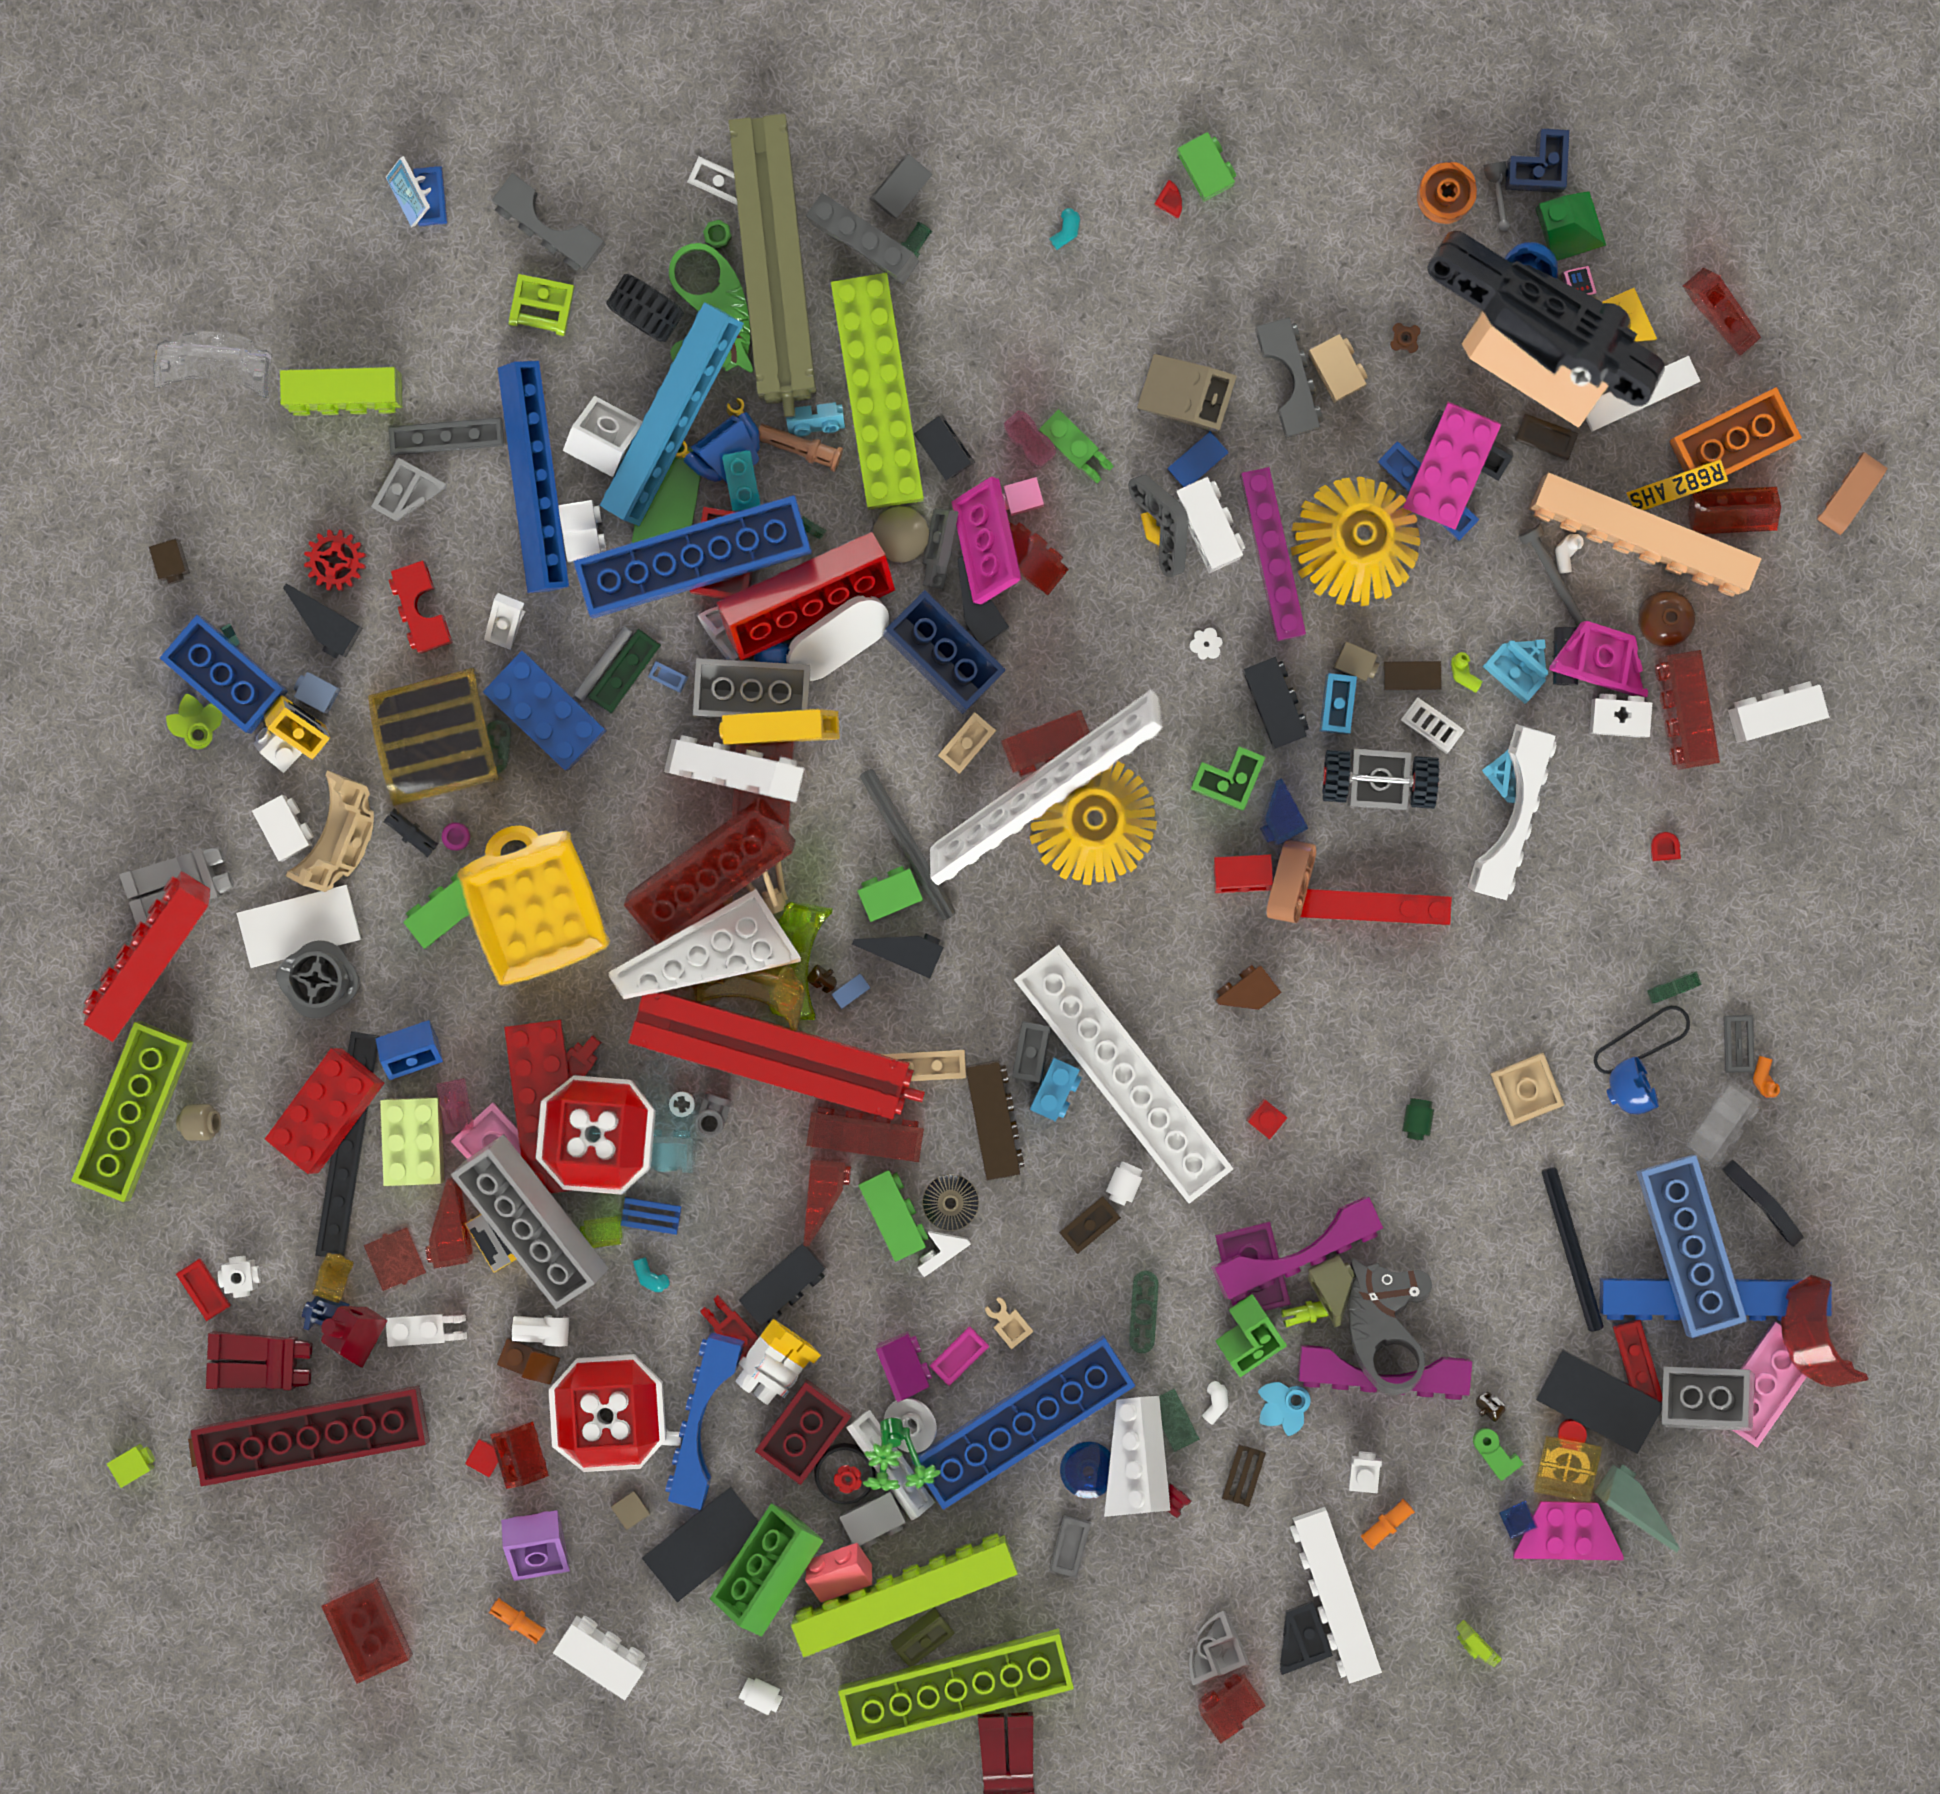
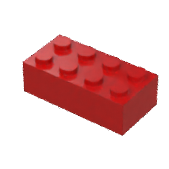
[264,1048,385,1174]

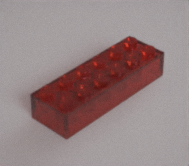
[623,798,796,945]

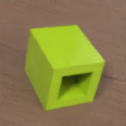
[107,1443,155,1488]

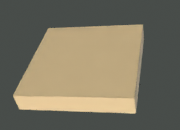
[1490,1052,1564,1126]

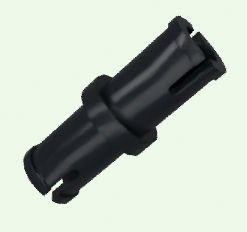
[383,808,439,858]

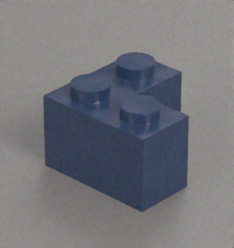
[1505,129,1570,193]

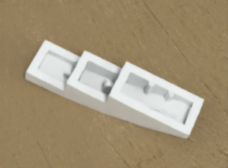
[1585,356,1701,432]

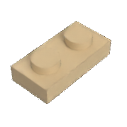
[938,712,996,774]

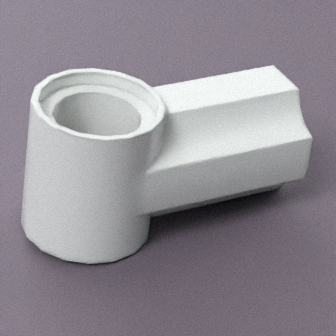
[512,1315,569,1346]

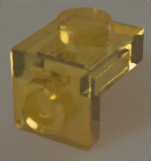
[312,1253,354,1303]

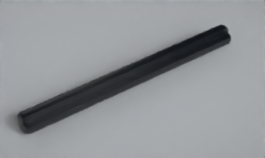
[1542,1167,1604,1332]

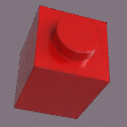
[1246,1098,1288,1140]

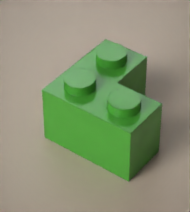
[1190,746,1266,811]
[1215,1294,1287,1377]

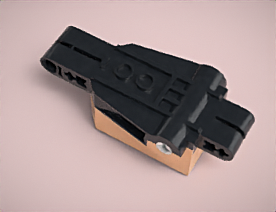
[1427,231,1665,428]

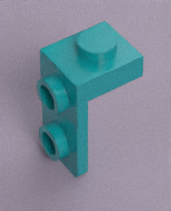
[723,450,761,511]

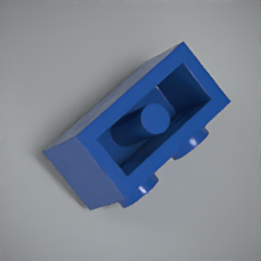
[376,1020,443,1080]

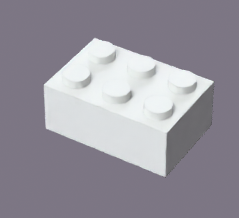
[1174,477,1245,573]
[1728,681,1830,743]
[553,1616,648,1700]

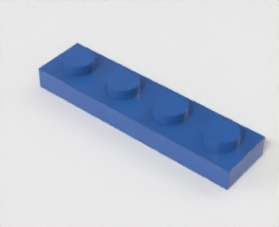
[1377,441,1479,541]

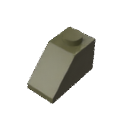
[1308,1255,1355,1328]

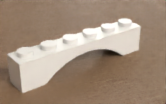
[1467,724,1556,900]

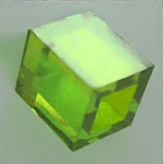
[580,1214,623,1248]

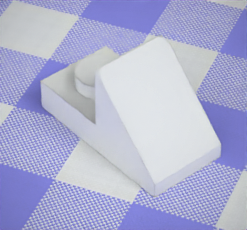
[484,593,525,650]
[918,1231,971,1277]

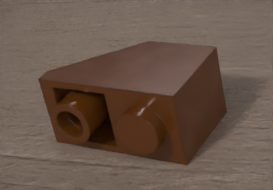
[1214,964,1282,1010]

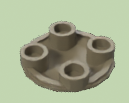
[873,506,929,563]

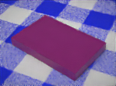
[1215,1221,1291,1311]

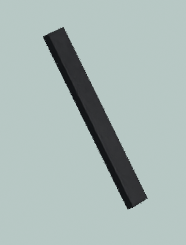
[315,1031,380,1260]

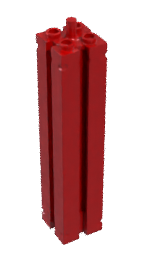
[628,991,925,1120]

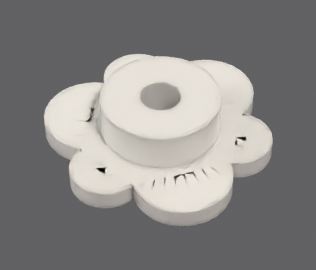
[1190,628,1223,660]

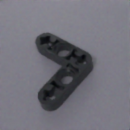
[1722,1160,1804,1247]

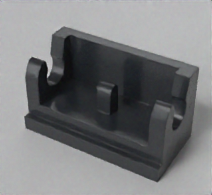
[914,416,975,481]

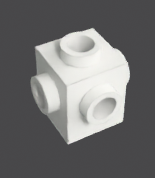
[218,1256,261,1298]

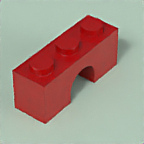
[389,560,453,654]

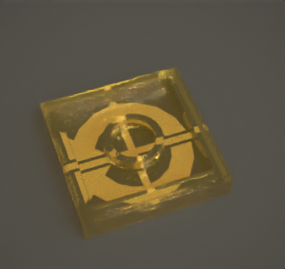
[1533,1436,1602,1503]

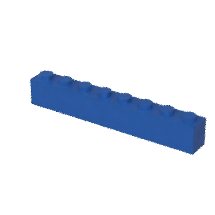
[497,361,569,593]
[1600,1278,1832,1321]

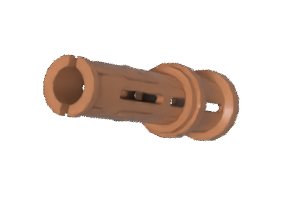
[759,423,843,472]

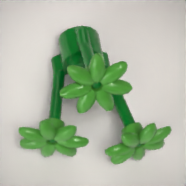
[863,1418,941,1491]

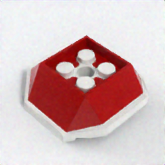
[536,1075,656,1194]
[549,1354,667,1472]

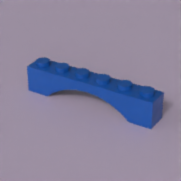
[666,1332,745,1510]

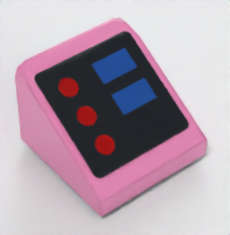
[1561,266,1597,295]

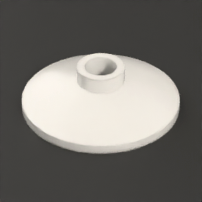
[884,1398,937,1453]

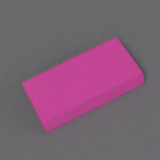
[929,1326,990,1386]

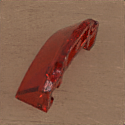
[1781,1275,1869,1387]

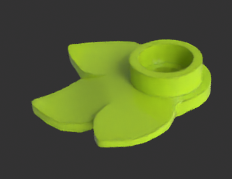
[166,694,222,749]

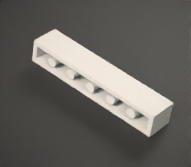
[1290,1507,1382,1684]

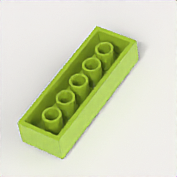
[71,1021,193,1202]

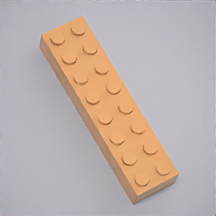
[1529,472,1762,597]

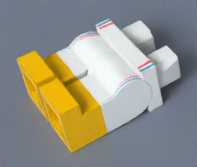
[735,1319,821,1405]

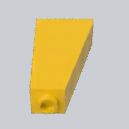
[719,709,840,745]

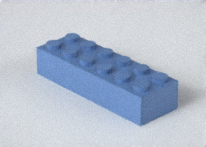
[1636,1155,1747,1338]

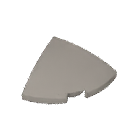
[1189,1611,1250,1686]

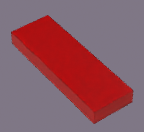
[1612,1320,1663,1401]

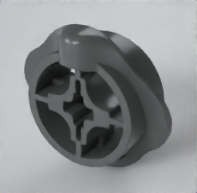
[276,940,361,1018]

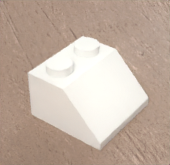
[563,396,643,477]

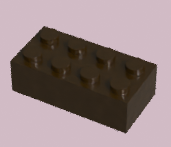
[965,1060,1025,1181]

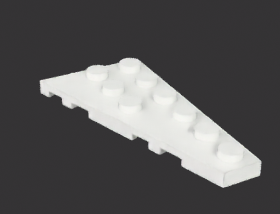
[609,889,801,999]

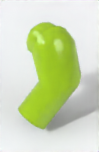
[1451,652,1483,693]

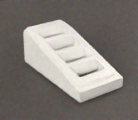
[1401,697,1465,754]

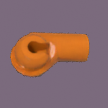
[1753,1056,1780,1098]

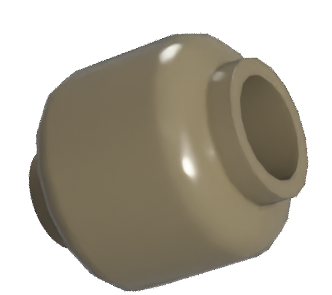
[176,1104,221,1141]

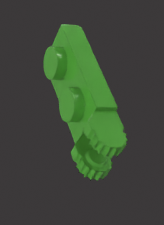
[1039,409,1114,484]

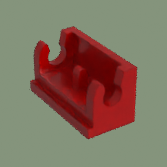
[1214,854,1273,893]

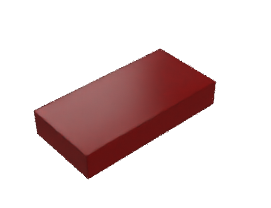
[176,1258,231,1322]

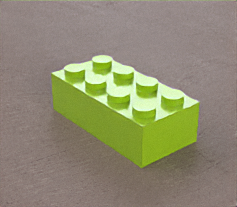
[280,367,403,416]

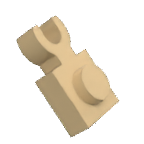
[985,1297,1034,1350]

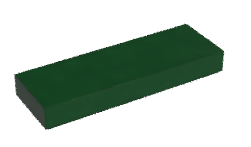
[589,628,662,714]

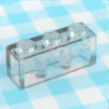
[1680,1079,1761,1170]

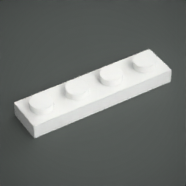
[846,1410,935,1520]

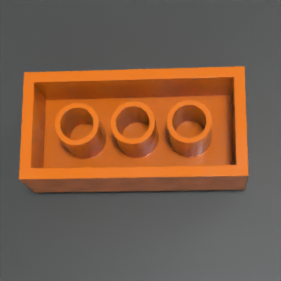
[1669,387,1802,476]

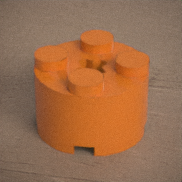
[1417,162,1477,224]

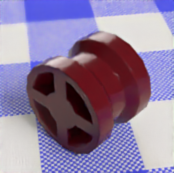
[1168,1483,1192,1518]

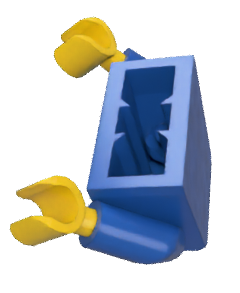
[675,398,760,483]

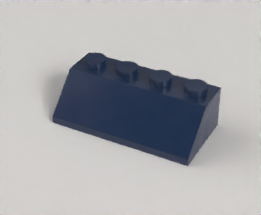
[882,590,1006,714]

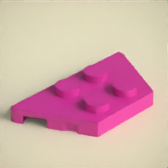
[1549,621,1648,698]
[1513,1501,1624,1560]

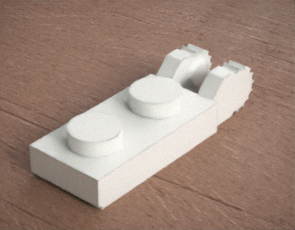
[386,1314,467,1347]

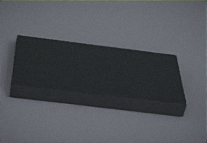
[1536,1349,1662,1454]
[642,1486,759,1602]

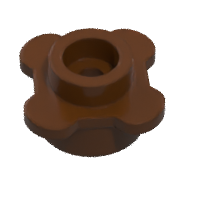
[1390,323,1421,353]

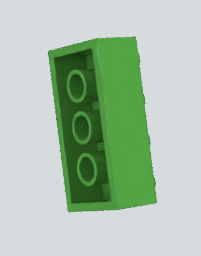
[709,1503,824,1636]

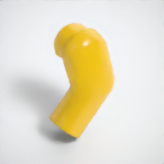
[1140,512,1161,546]

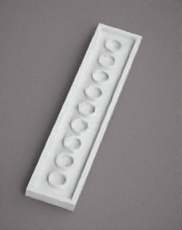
[930,690,1161,885]
[1014,945,1233,1204]

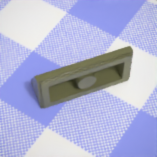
[890,1607,955,1667]

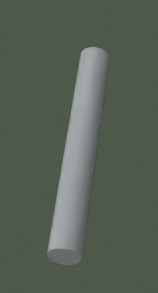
[574,626,633,701]

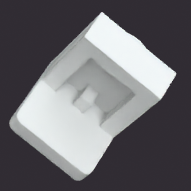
[253,727,302,773]

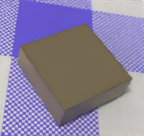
[611,1490,651,1530]

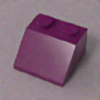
[876,1332,933,1403]

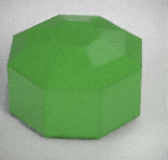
[703,220,732,249]

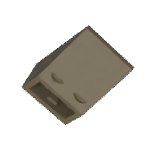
[1137,354,1237,434]

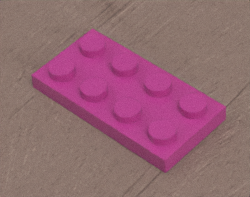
[1403,402,1501,530]
[951,476,1022,604]

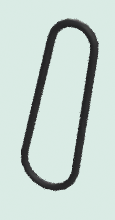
[1594,1006,1690,1074]

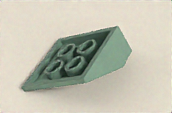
[1594,1464,1680,1553]

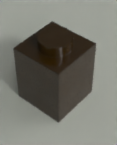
[149,539,190,584]

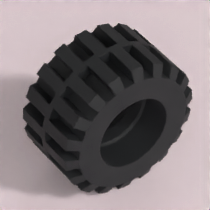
[606,274,684,342]

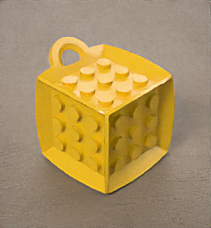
[457,826,610,985]

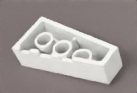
[1104,1396,1170,1517]

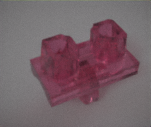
[436,1078,475,1134]

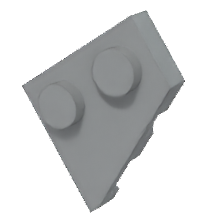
[371,457,447,522]

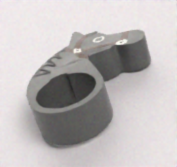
[1349,1259,1432,1395]

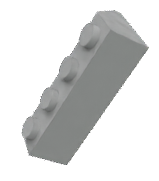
[693,658,810,719]

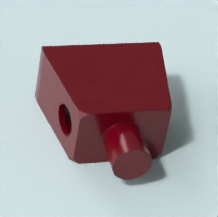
[321,1306,388,1368]

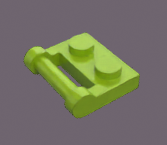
[509,274,575,336]

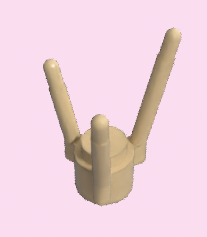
[730,850,788,914]

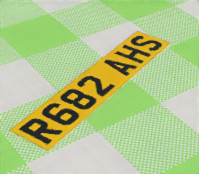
[1626,460,1728,511]

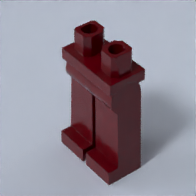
[206,1331,313,1390]
[978,1712,1035,1794]

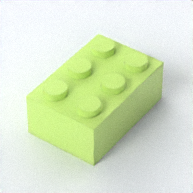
[380,1097,444,1186]

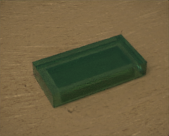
[1159,1388,1200,1452]

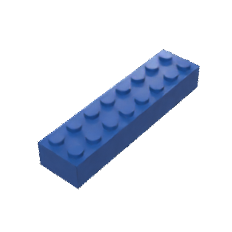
[573,495,812,619]
[912,1335,1135,1510]

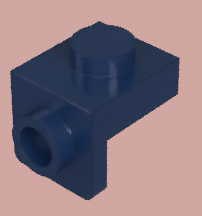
[302,1293,350,1331]

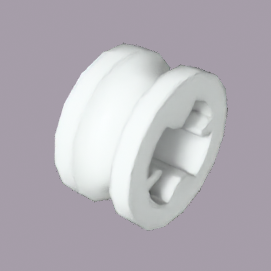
[669,1091,695,1117]

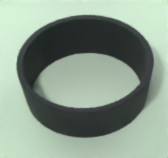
[814,1443,876,1504]

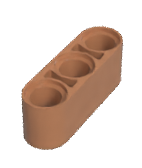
[1816,452,1888,535]
[1267,839,1316,923]

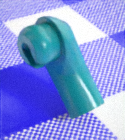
[1049,208,1081,250]
[632,1257,670,1292]

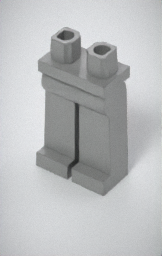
[119,848,234,925]

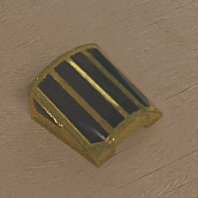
[368,667,504,806]

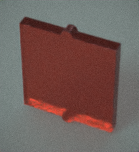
[364,1227,426,1291]

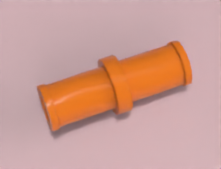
[1361,1499,1415,1550]
[488,1597,546,1644]

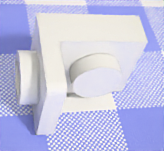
[1349,1451,1382,1493]

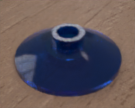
[1060,1442,1111,1498]

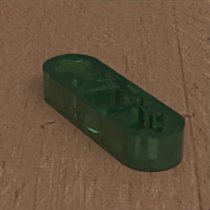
[1129,1270,1159,1353]

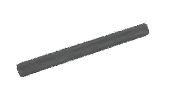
[860,769,956,920]

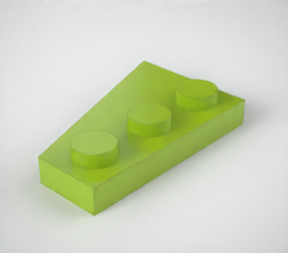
[1456,1620,1502,1667]

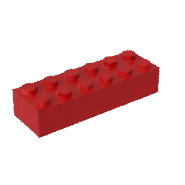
[716,532,895,661]
[82,871,210,1042]

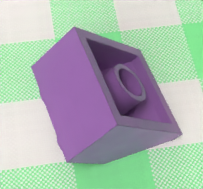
[501,1510,570,1581]

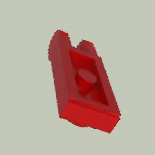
[700,1295,759,1360]

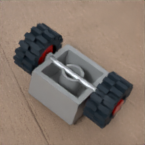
[1322,749,1439,810]

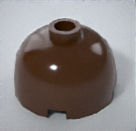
[1638,591,1695,647]

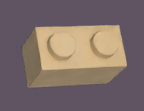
[1308,334,1368,403]

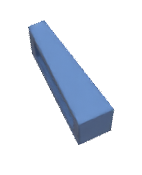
[648,661,688,693]
[831,974,870,1009]

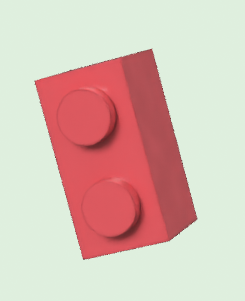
[806,1543,872,1603]

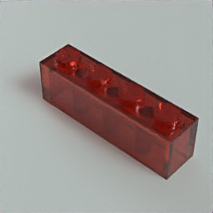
[806,1106,924,1162]

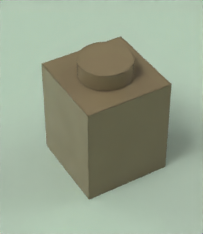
[1333,642,1379,682]

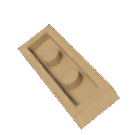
[881,1050,966,1081]

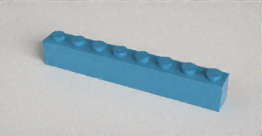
[600,302,744,526]

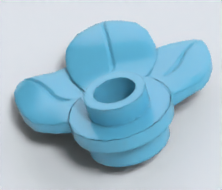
[1258,1382,1311,1436]

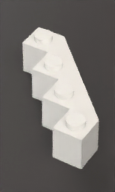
[664,735,804,802]

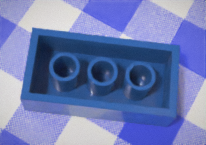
[160,615,288,734]
[483,651,607,771]

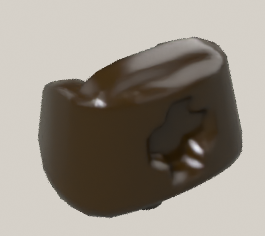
[807,965,837,993]
[1476,1392,1506,1422]

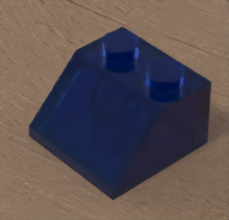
[1260,778,1309,845]

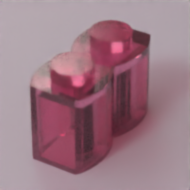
[1003,410,1056,470]

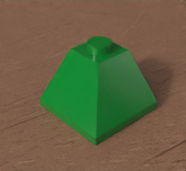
[1535,191,1606,261]

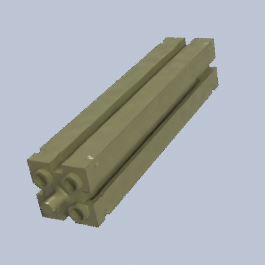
[728,114,817,417]

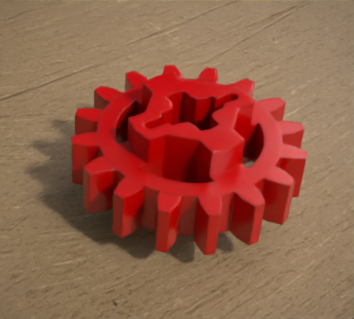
[304,529,367,591]

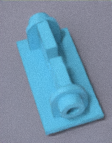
[786,402,845,437]

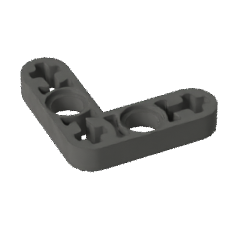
[1128,475,1188,578]

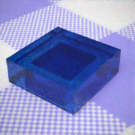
[1499,1501,1538,1539]

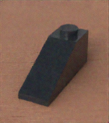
[958,556,1009,646]
[283,583,363,659]
[852,933,944,979]

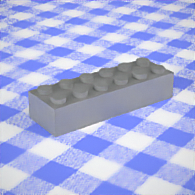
[451,1134,609,1309]

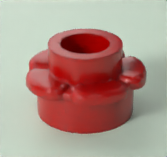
[834,1465,862,1493]

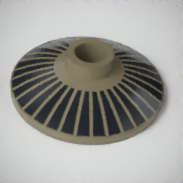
[922,1174,979,1231]

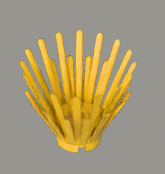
[1291,477,1421,606]
[1029,761,1157,885]

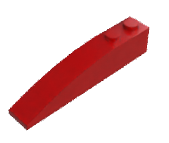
[1300,889,1452,925]

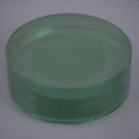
[802,515,827,539]

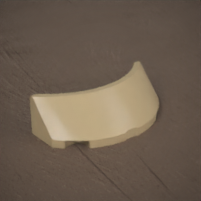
[286,770,374,892]

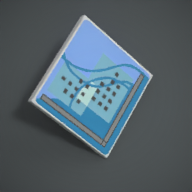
[386,156,431,227]

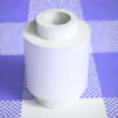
[1106,1161,1143,1206]
[739,1677,783,1715]

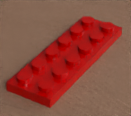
[504,1019,573,1193]

